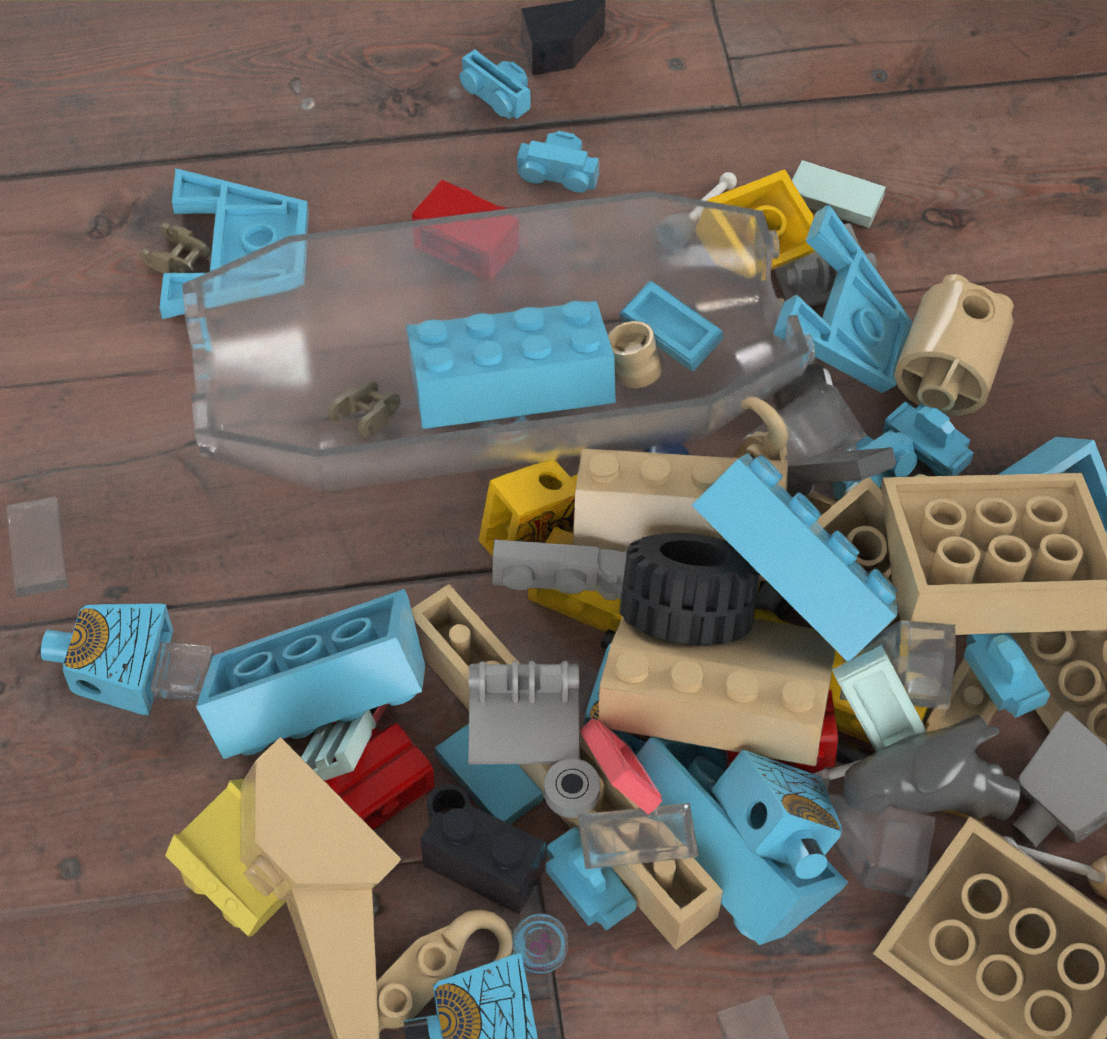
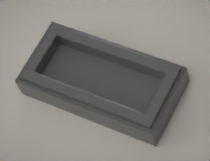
[787,447,896,484]

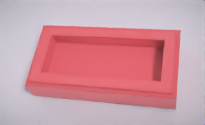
[579,718,663,815]

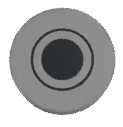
[544,758,600,818]

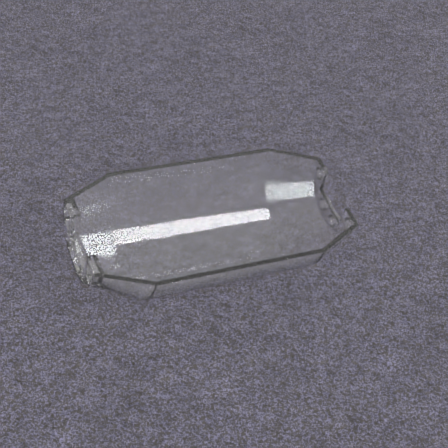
[182,191,815,492]

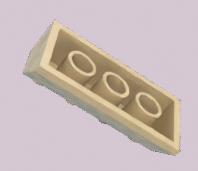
[573,449,788,581]

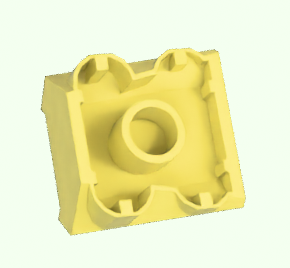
[165,779,286,937]

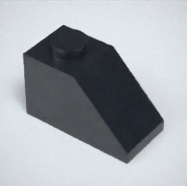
[521,0,606,75]

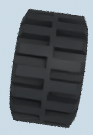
[619,533,760,645]

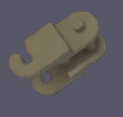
[139,223,210,273]
[328,381,400,438]

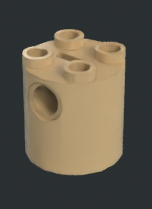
[894,274,1014,416]

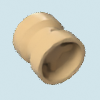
[608,321,662,389]

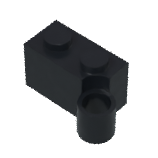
[420,784,546,914]

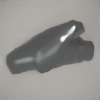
[843,715,1020,821]

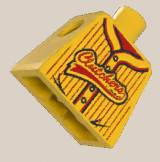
[479,459,578,557]

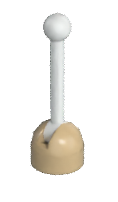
[1003,836,1107,899]

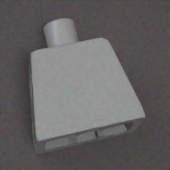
[1011,711,1107,848]

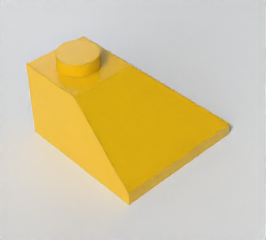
[696,169,816,279]

